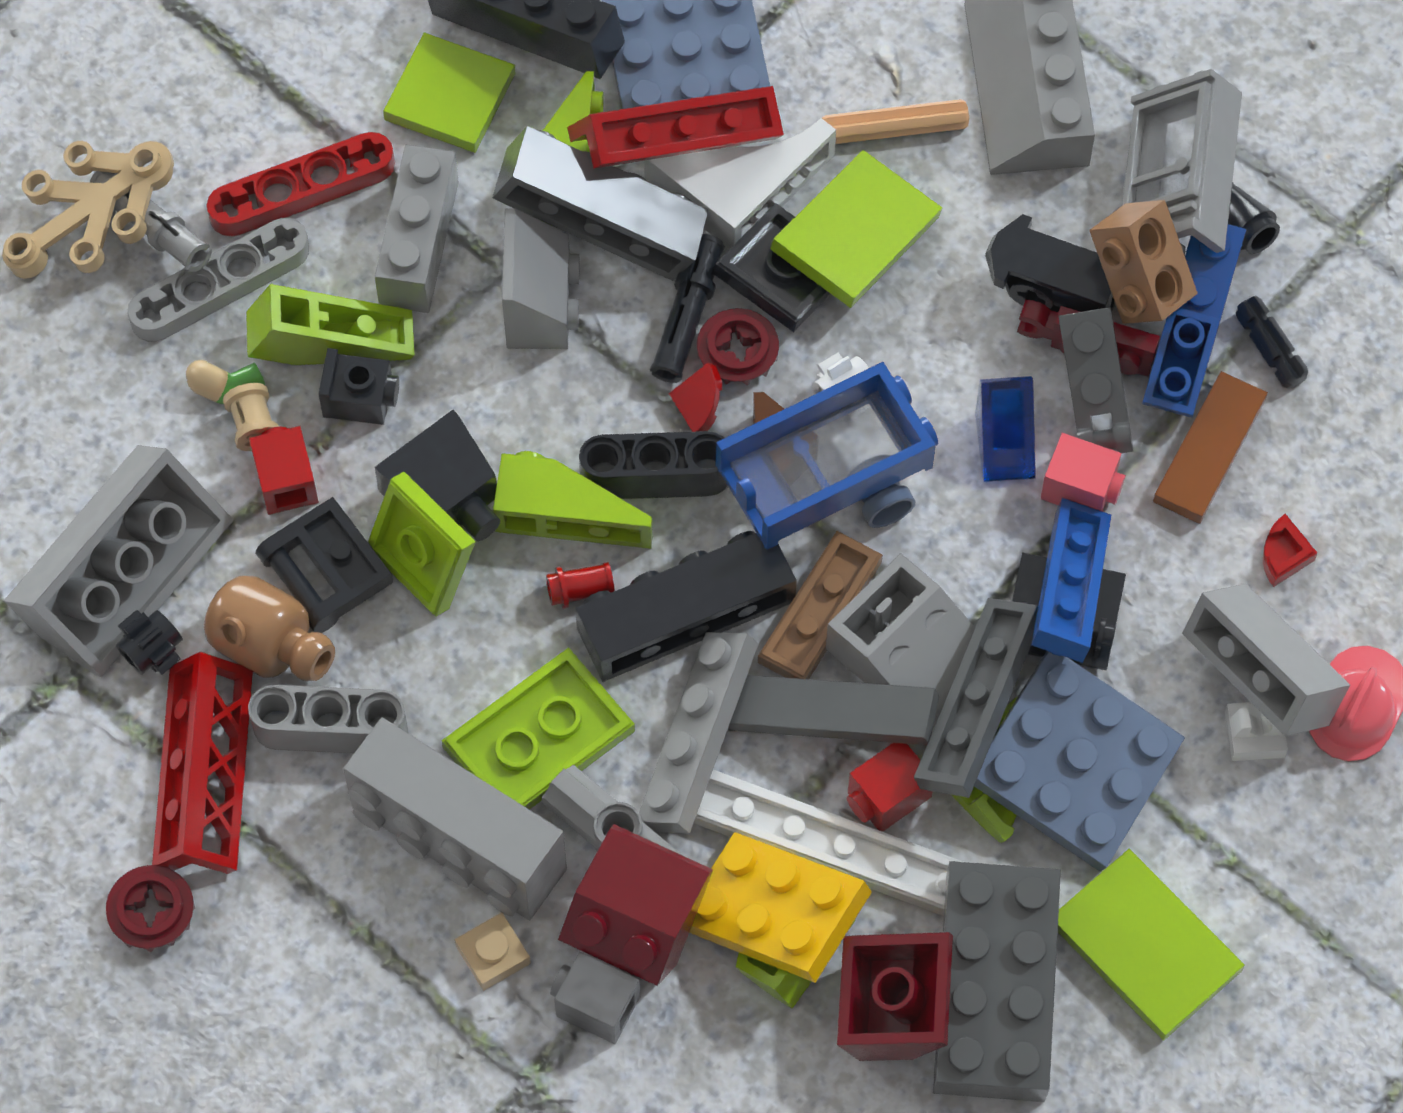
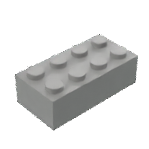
[343,717,567,921]

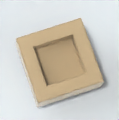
[454,912,531,991]

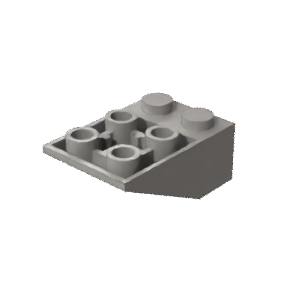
[826,553,975,732]

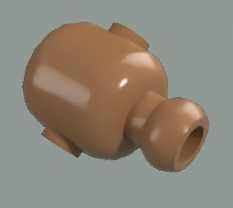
[204,576,335,682]

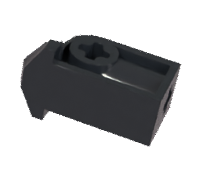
[985,214,1116,312]

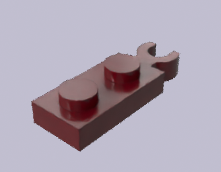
[1017,300,1160,377]

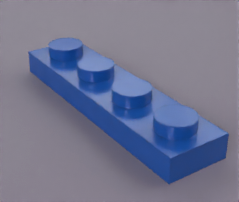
[1031,498,1112,663]

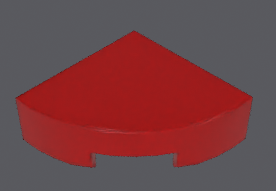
[668,362,722,432]
[1262,513,1317,587]

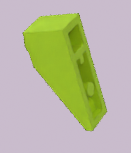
[246,284,415,366]
[493,451,653,549]

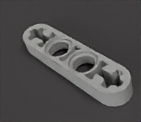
[128,218,309,342]

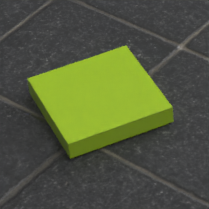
[383,32,516,153]
[368,472,476,616]

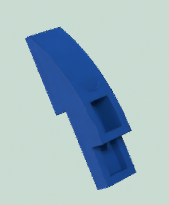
[1142,224,1246,418]

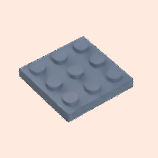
[601,0,770,109]
[974,651,1185,872]

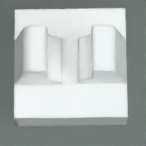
[1225,702,1288,761]

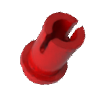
[546,562,615,609]

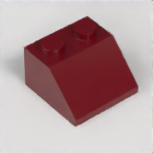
[558,824,713,986]
[837,932,953,1061]

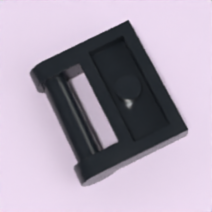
[255,497,393,633]

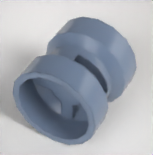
[847,455,916,528]

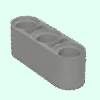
[248,685,408,754]

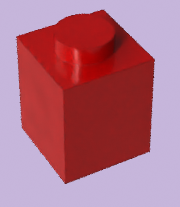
[249,426,319,515]
[847,743,933,832]

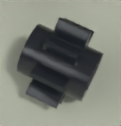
[116,610,183,675]

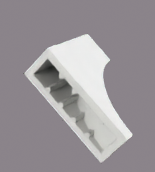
[644,118,836,249]

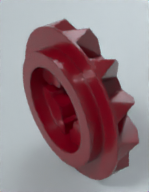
[697,308,779,386]
[106,865,195,952]

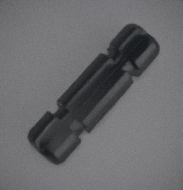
[1236,296,1308,389]

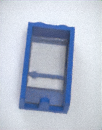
[716,362,938,550]

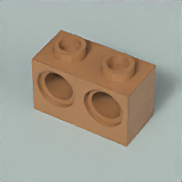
[1089,200,1198,324]

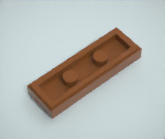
[1153,371,1268,524]

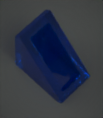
[975,376,1036,482]

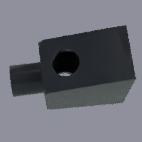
[375,410,500,541]

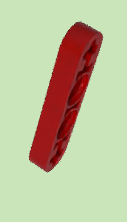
[206,132,395,237]

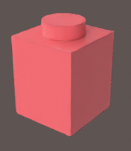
[1041,433,1126,512]

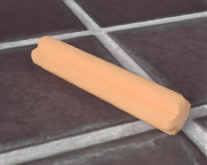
[822,99,969,144]

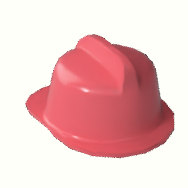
[1309,646,1403,762]

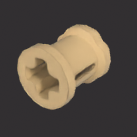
[223,383,279,451]

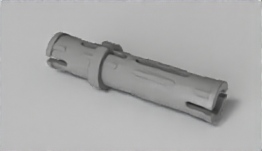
[90,171,212,272]

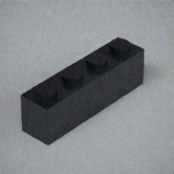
[428,0,625,79]
[575,531,797,682]

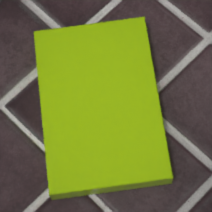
[770,150,942,308]
[441,647,635,810]
[1058,848,1245,1041]

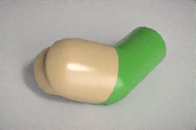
[186,360,265,404]

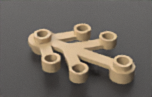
[2,141,174,279]

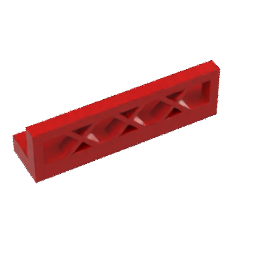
[567,86,784,169]
[152,652,253,874]

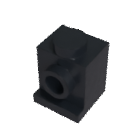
[318,348,400,425]

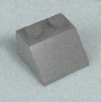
[502,208,580,349]

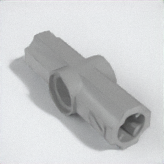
[542,765,682,855]

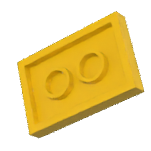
[689,832,872,983]

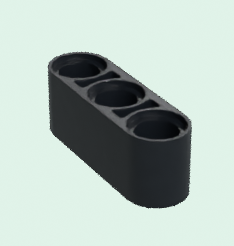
[579,431,728,499]

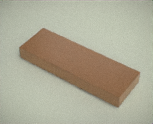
[758,531,883,679]

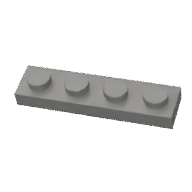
[639,632,759,834]

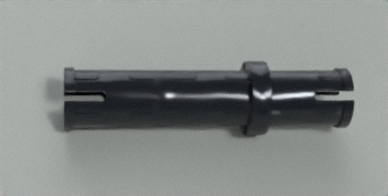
[650,234,725,383]

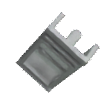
[1122,69,1242,256]

